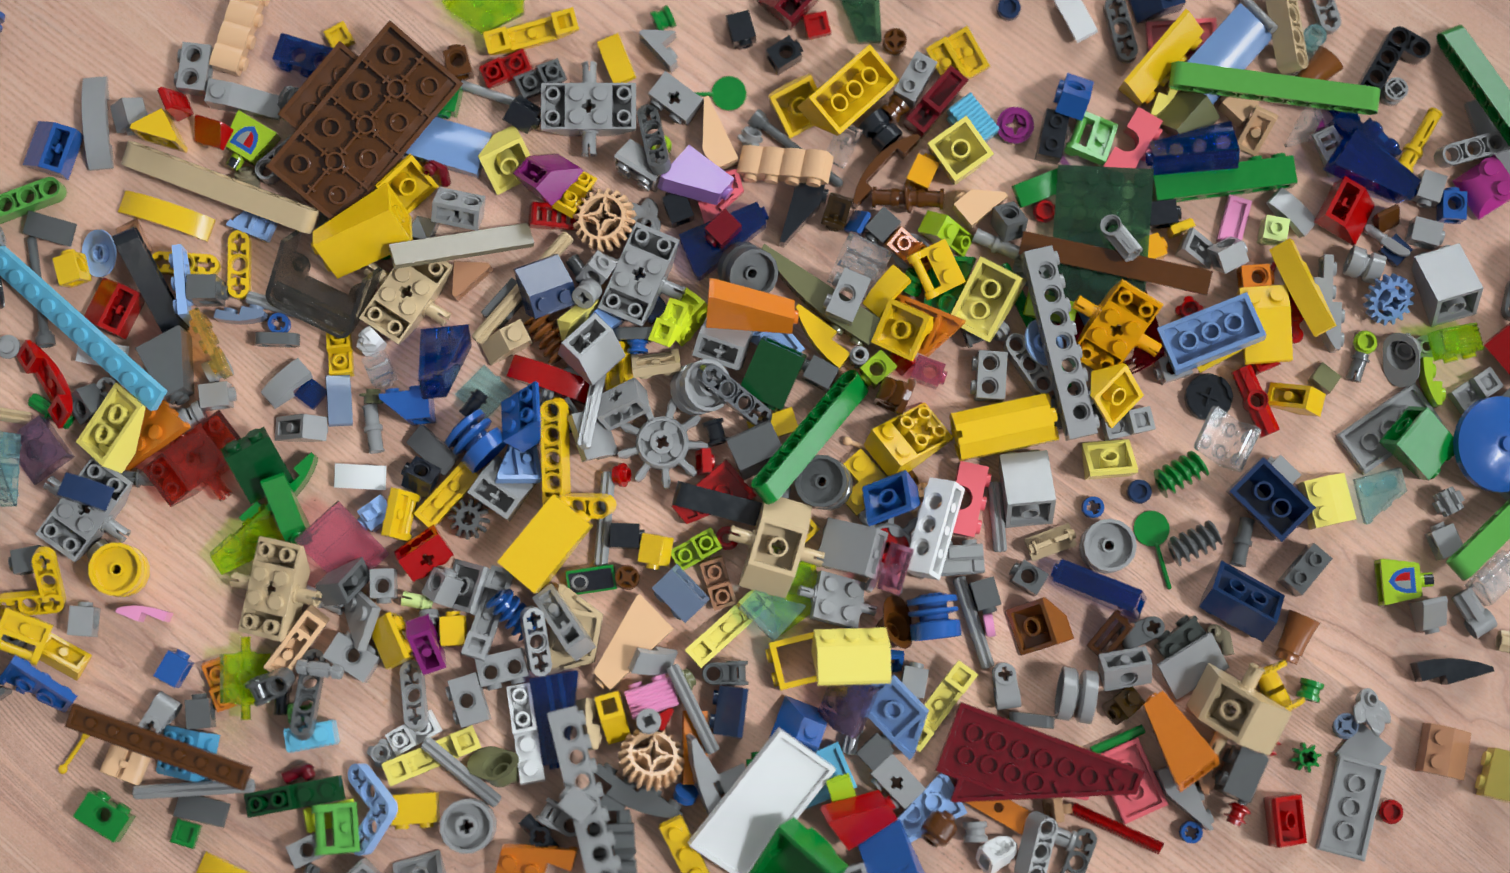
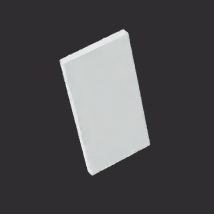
[688,727,836,873]

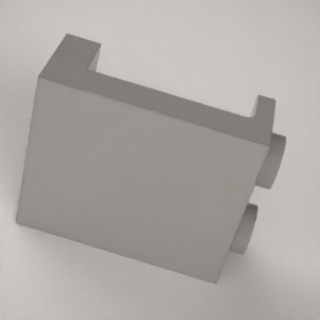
[817,517,889,580]

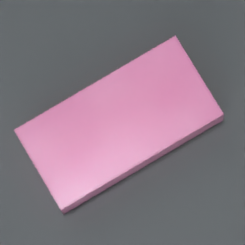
[1216,195,1252,242]

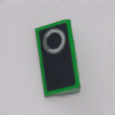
[565,564,617,595]

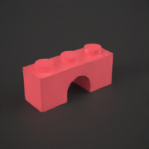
[1100,107,1163,185]
[952,461,992,539]

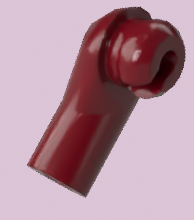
[423,160,451,187]
[281,763,316,784]

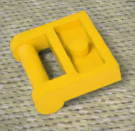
[906,238,966,300]
[381,487,420,542]
[0,607,54,666]

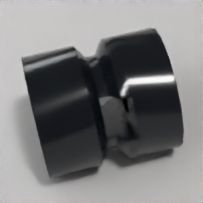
[858,108,903,153]

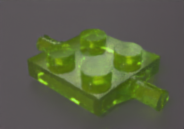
[220,637,270,720]

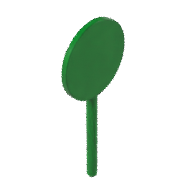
[671,76,747,111]
[1133,511,1172,590]

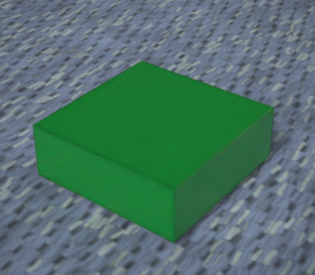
[170,818,202,849]

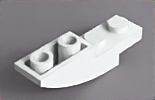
[506,683,546,785]

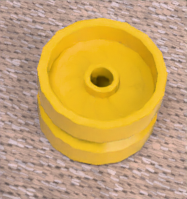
[88,543,150,597]

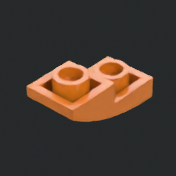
[884,226,931,272]
[201,655,241,712]

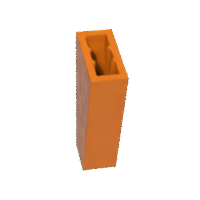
[706,278,799,334]
[1144,690,1220,793]

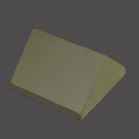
[1157,91,1220,152]

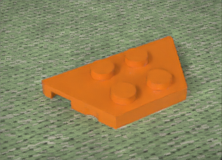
[895,294,966,357]
[125,399,191,470]

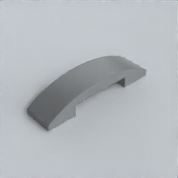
[82,76,114,171]
[461,565,514,661]

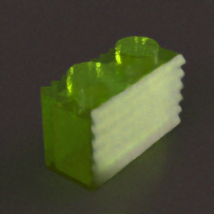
[1427,322,1484,364]

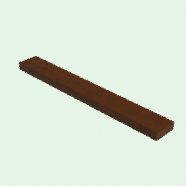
[1018,231,1213,295]
[65,703,253,791]

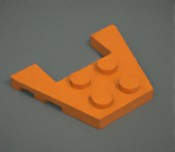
[495,844,579,873]

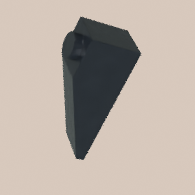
[779,183,829,247]

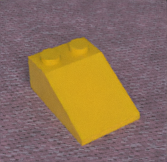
[1236,285,1293,365]

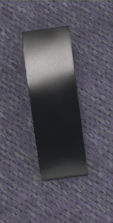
[1410,658,1494,685]

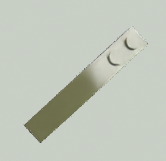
[762,244,880,348]

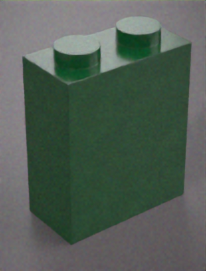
[741,336,807,411]
[220,427,294,504]

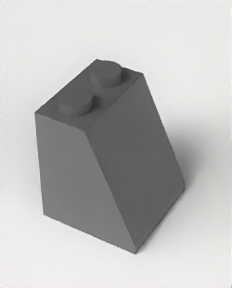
[136,325,195,405]

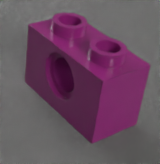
[406,614,447,675]

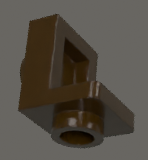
[821,192,853,232]
[1102,686,1146,725]

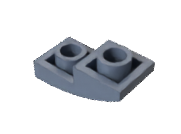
[213,304,269,325]
[325,375,353,427]

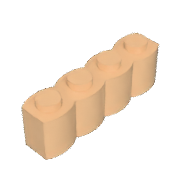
[209,0,270,77]
[737,145,834,188]

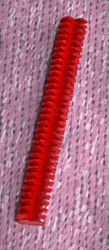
[1071,802,1164,855]

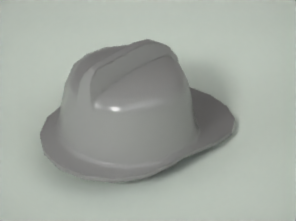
[1383,333,1422,388]

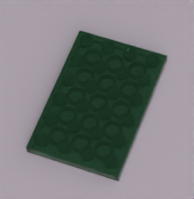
[1049,165,1154,306]

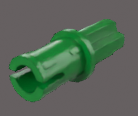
[28,393,75,429]

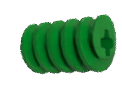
[1154,451,1209,498]

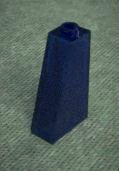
[1145,121,1240,175]
[1323,128,1421,204]
[679,202,769,282]
[418,324,472,400]
[1051,558,1147,620]
[529,670,580,770]

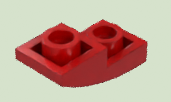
[479,48,534,89]

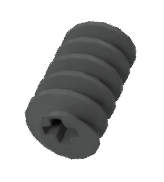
[1168,520,1223,566]

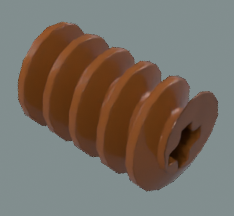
[524,313,563,365]

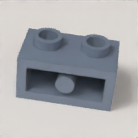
[652,564,710,623]

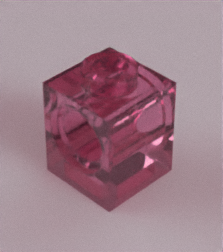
[910,354,948,390]

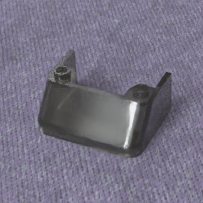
[265,230,383,338]

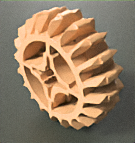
[573,188,637,252]
[618,729,684,791]

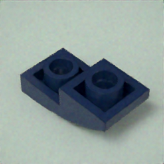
[56,472,115,512]

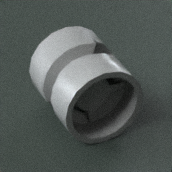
[1343,245,1386,285]

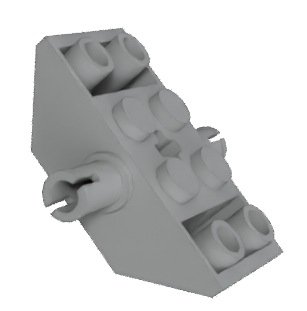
[541,61,636,157]
[598,222,686,327]
[35,457,133,562]

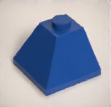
[862,470,920,526]
[769,695,830,753]

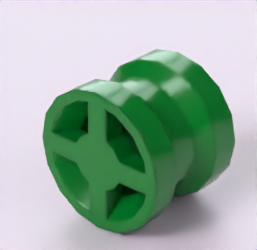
[650,5,676,30]
[903,268,922,297]
[1295,677,1325,703]

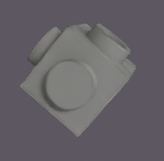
[110,98,148,136]

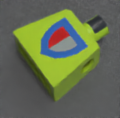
[226,110,281,172]
[1374,559,1434,606]

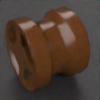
[882,28,907,56]
[880,94,910,124]
[615,565,640,590]

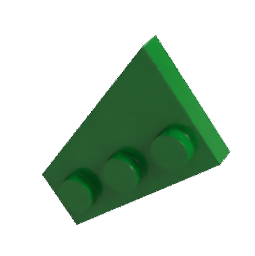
[924,256,976,314]

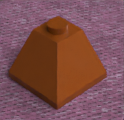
[1006,597,1074,656]

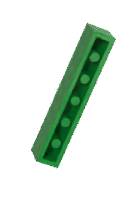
[1149,153,1298,203]

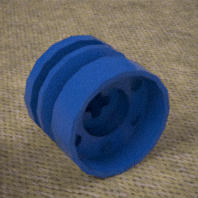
[444,409,507,473]
[906,592,962,642]

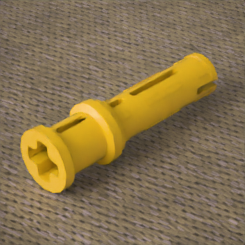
[1393,107,1443,176]

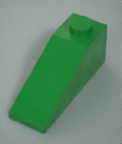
[260,472,313,545]

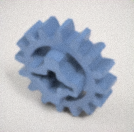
[1363,273,1415,326]

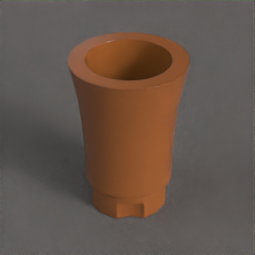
[1295,46,1343,81]
[1274,609,1321,665]

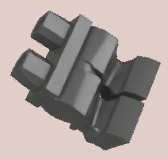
[589,809,638,873]

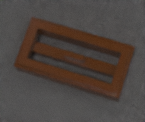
[1086,609,1136,656]

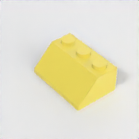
[811,628,891,686]

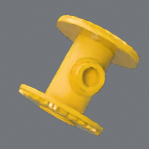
[1258,660,1305,711]

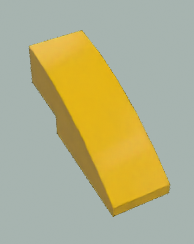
[795,303,850,372]

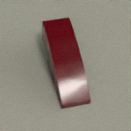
[903,65,969,139]

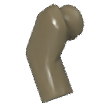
[1207,624,1234,656]

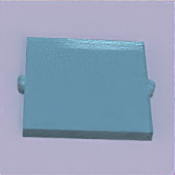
[455,365,513,421]

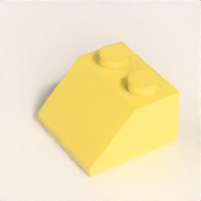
[927,116,994,186]
[1297,473,1357,530]
[1475,747,1510,803]

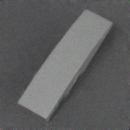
[686,733,721,816]

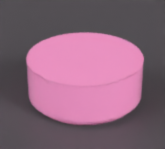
[983,612,996,637]

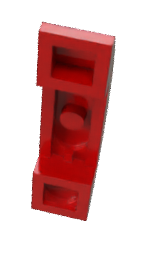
[16,340,73,428]
[506,354,604,405]

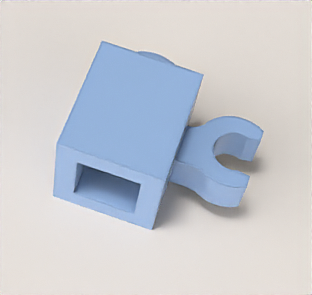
[357,494,387,532]

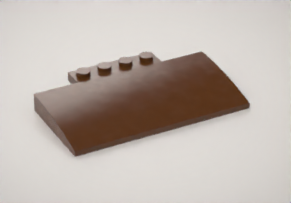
[266,20,463,220]

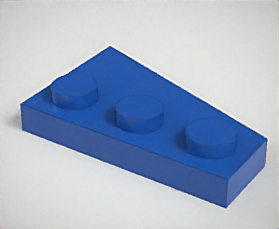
[0,655,77,713]

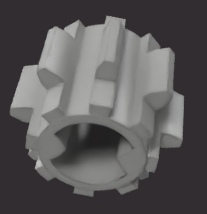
[1432,486,1465,517]

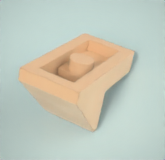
[1235,105,1278,156]

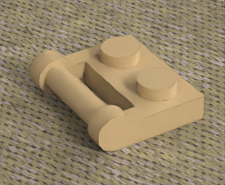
[631,348,681,379]

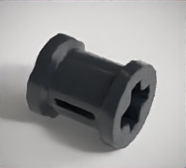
[702,418,728,447]

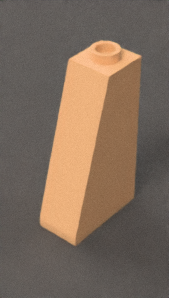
[593,594,674,690]

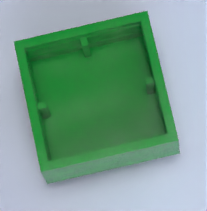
[749,817,849,873]

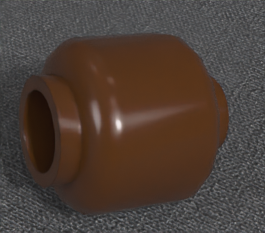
[921,810,957,848]

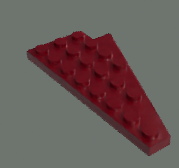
[935,701,1145,803]

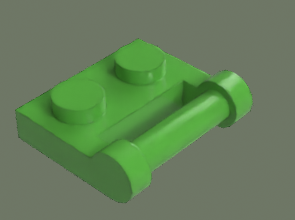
[1064,111,1119,166]
[311,802,360,856]

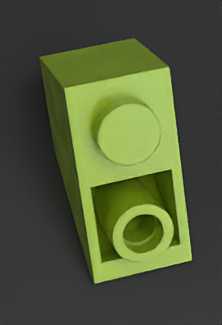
[917,211,974,256]

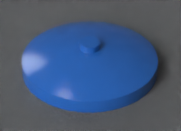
[1453,396,1510,492]

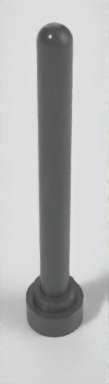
[748,109,843,187]
[27,236,56,348]

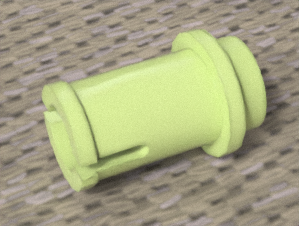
[401,591,433,610]

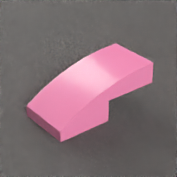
[115,606,173,622]

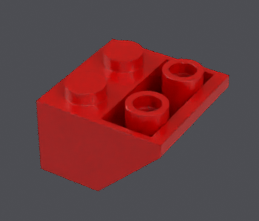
[1314,176,1375,246]
[84,277,145,340]

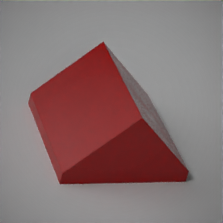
[1263,794,1307,848]

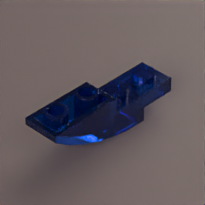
[1326,110,1402,161]

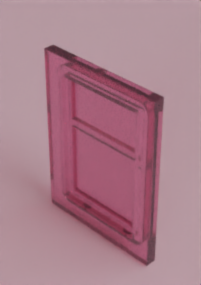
[295,501,390,573]

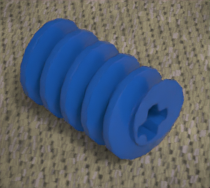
[485,589,537,641]

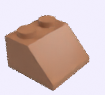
[1415,723,1472,781]

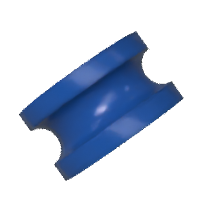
[268,313,291,332]
[627,339,648,354]
[1081,496,1104,518]
[1179,821,1203,844]

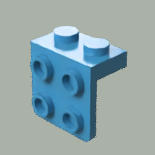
[156,725,220,782]

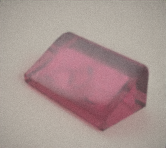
[877,542,914,596]

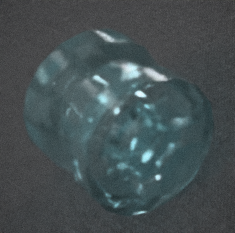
[1303,24,1327,52]

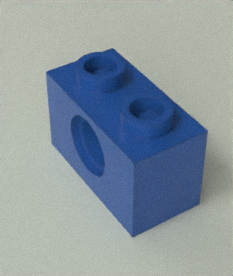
[1053,73,1094,121]

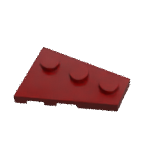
[671,459,757,524]

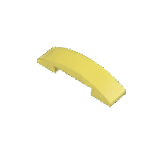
[684,590,772,668]
[916,660,978,752]
[381,725,482,787]

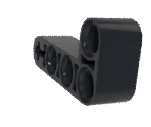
[1357,26,1431,92]

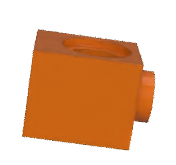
[1236,264,1275,290]

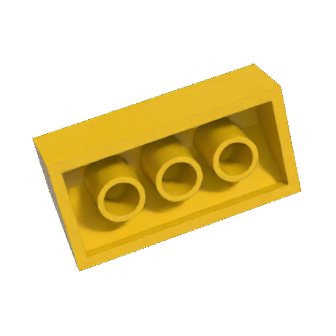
[1119,9,1204,107]
[797,44,900,136]

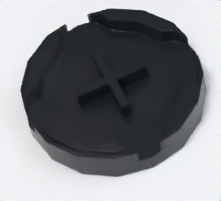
[1184,373,1233,421]

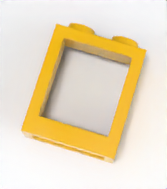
[765,632,817,691]

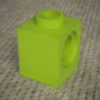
[859,349,897,389]

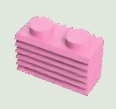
[624,674,680,720]

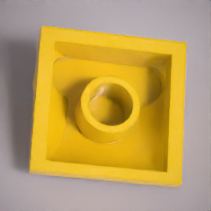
[768,74,818,138]
[871,298,934,361]

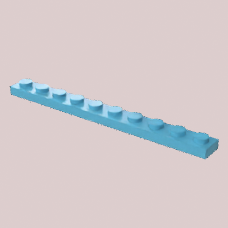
[0,246,167,411]

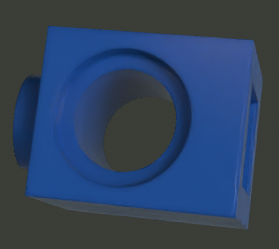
[1436,187,1467,224]
[153,649,194,688]

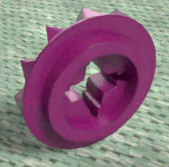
[997,107,1034,145]

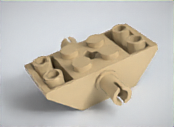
[359,261,453,345]
[728,497,825,599]
[230,536,322,642]
[1187,663,1292,756]

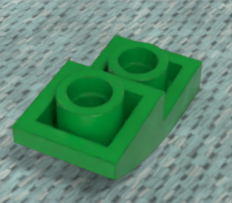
[1011,168,1066,208]

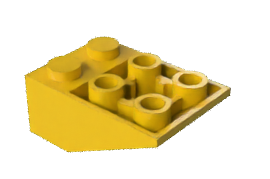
[863,402,954,477]

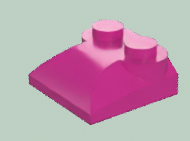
[1452,154,1510,220]

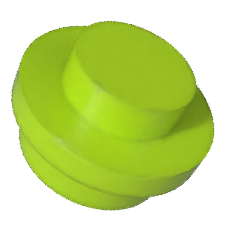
[1353,331,1377,354]

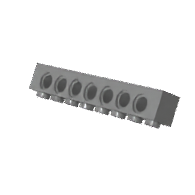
[1020,245,1100,441]
[547,706,622,873]

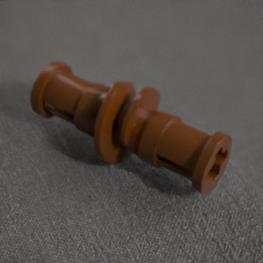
[872,183,944,214]

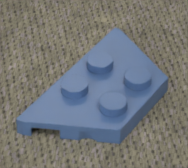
[844,675,929,760]

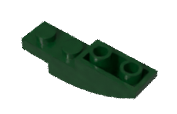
[244,775,346,818]

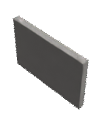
[1157,632,1229,700]

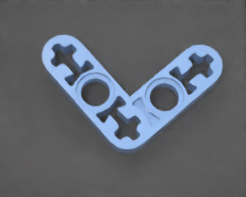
[348,763,398,856]

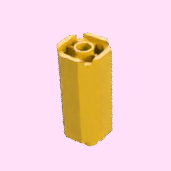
[949,393,1059,462]

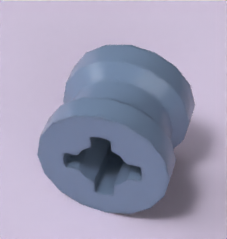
[1332,713,1359,739]

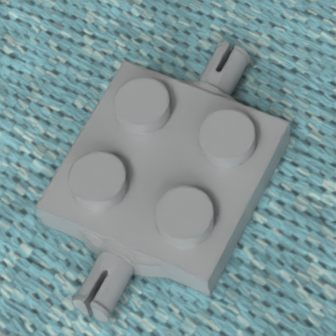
[797,570,877,629]

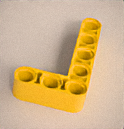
[540,397,617,519]

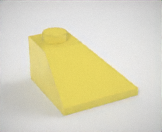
[478,126,531,195]

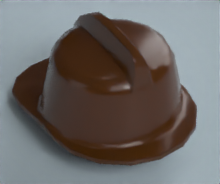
[876,595,912,649]

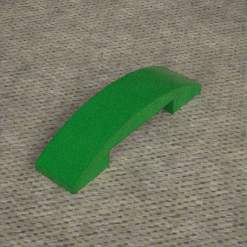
[239,452,319,523]

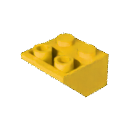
[371,612,416,670]

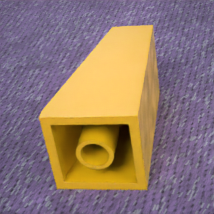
[311,183,413,279]
[497,494,593,593]

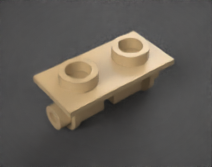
[1024,523,1077,562]

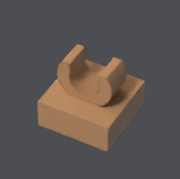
[1042,798,1073,823]

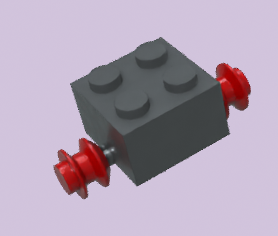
[1213,741,1281,827]

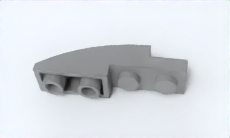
[1313,254,1345,353]

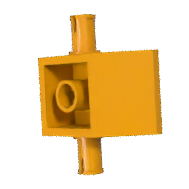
[1072,279,1163,370]

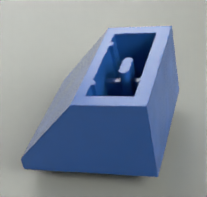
[23,121,84,180]
[501,381,541,452]
[379,385,436,426]

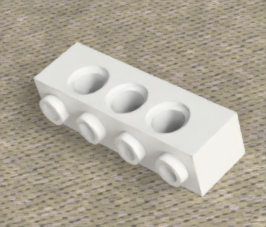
[904,477,965,580]

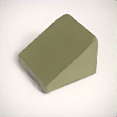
[1307,362,1341,395]

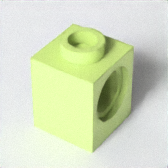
[1257,215,1290,247]

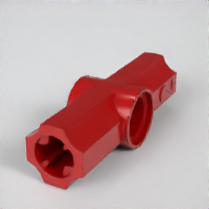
[1231,364,1280,438]

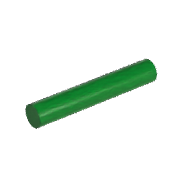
[1090,724,1146,754]

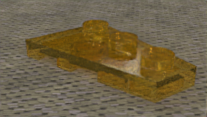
[188,307,233,379]

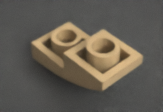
[576,698,602,751]

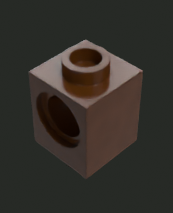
[442,44,475,81]

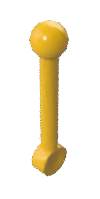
[58,734,89,774]

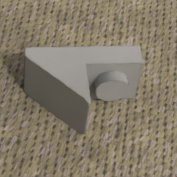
[639,29,678,73]

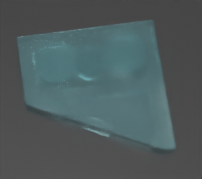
[1353,467,1407,525]
[738,590,806,641]

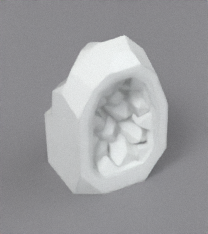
[356,325,387,358]
[976,836,1017,873]

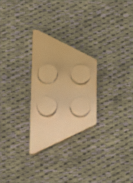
[545,584,603,676]

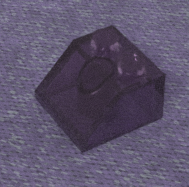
[7,415,75,485]
[818,684,880,739]

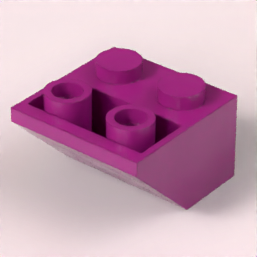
[513,154,583,206]

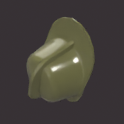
[467,746,519,787]

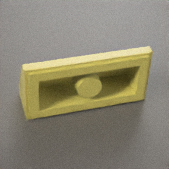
[557,299,599,341]

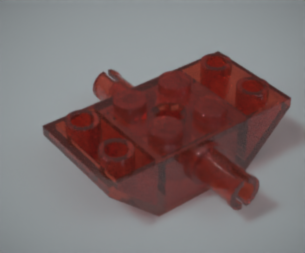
[142,410,241,507]

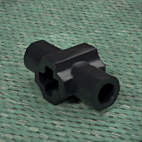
[518,813,561,848]

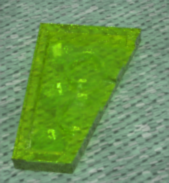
[210,503,286,575]

